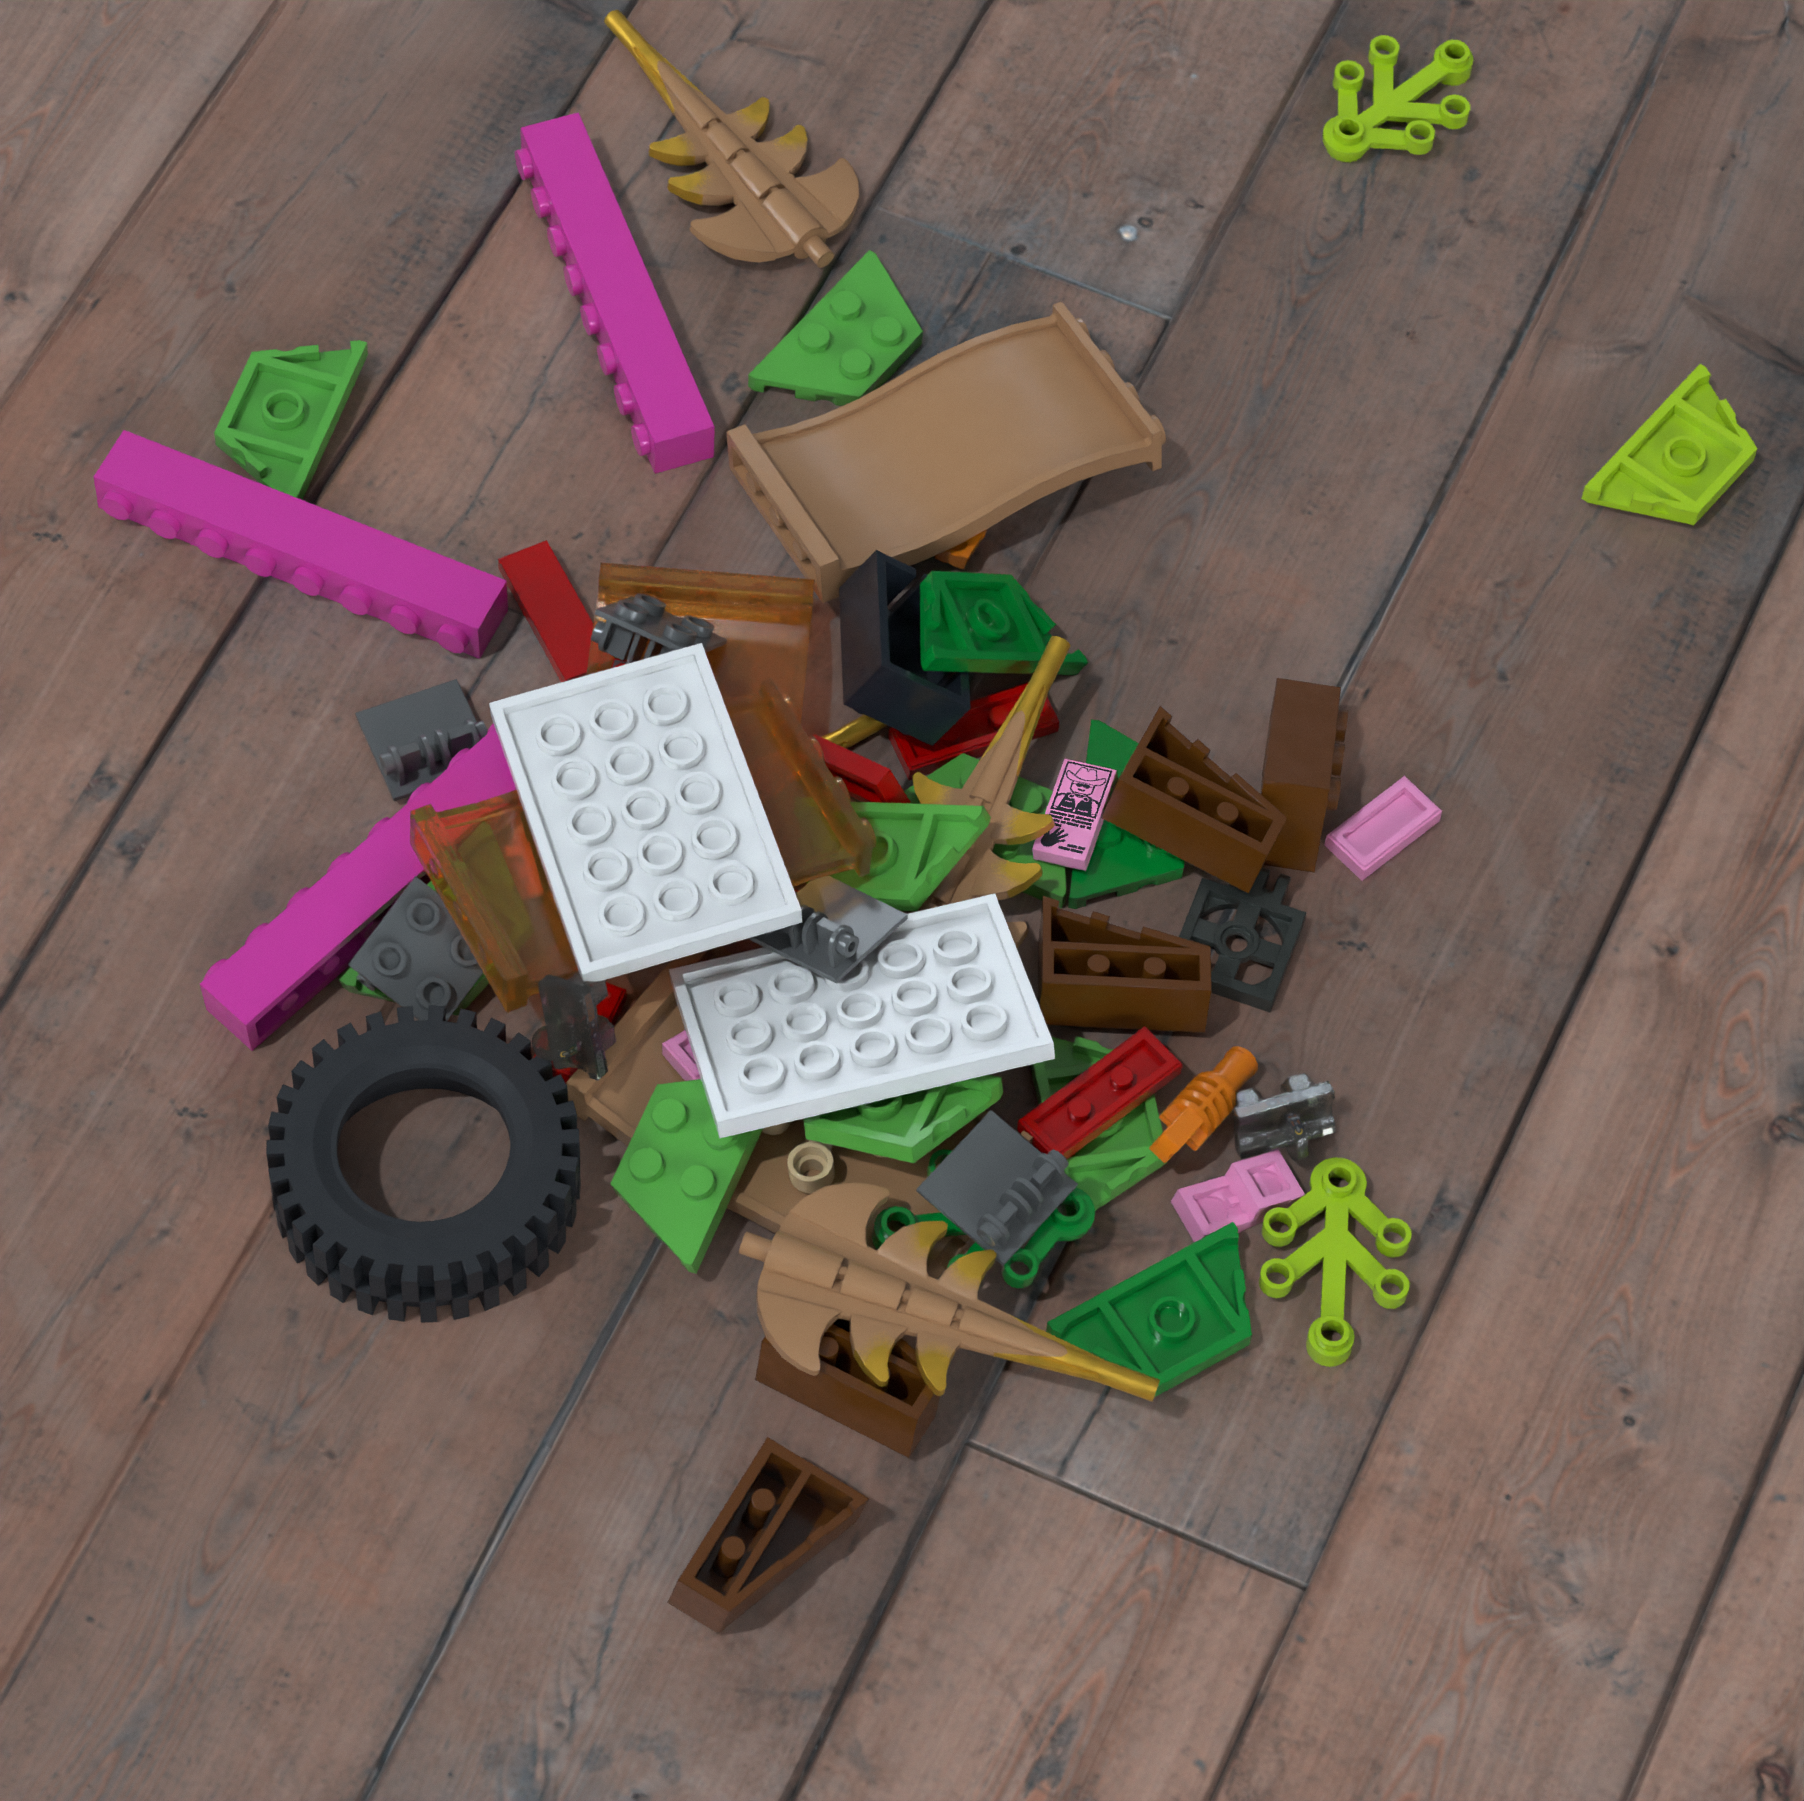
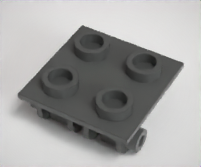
[591,594,728,663]
[355,679,488,801]
[750,872,908,984]
[348,876,504,1021]
[916,1110,1078,1266]

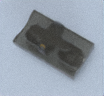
[532,971,617,1081]
[1232,1073,1336,1161]

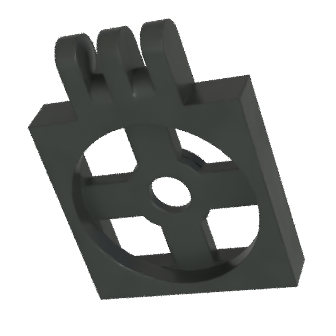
[1179,867,1307,1013]

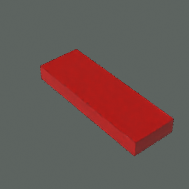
[498,540,613,682]
[888,682,1059,781]
[1017,1026,1183,1159]

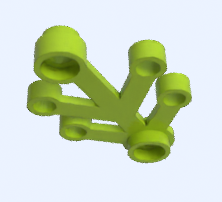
[1322,35,1474,162]
[1259,1157,1412,1367]

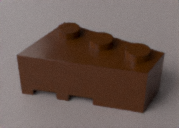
[1260,678,1349,873]
[1101,706,1287,893]
[1038,896,1211,1032]
[755,1318,940,1458]
[667,1437,869,1634]

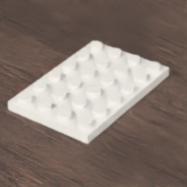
[489,643,803,986]
[669,893,1055,1138]

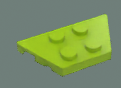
[1581,364,1758,525]

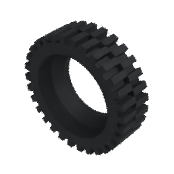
[266,1005,581,1323]

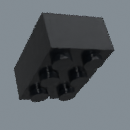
[839,550,971,746]

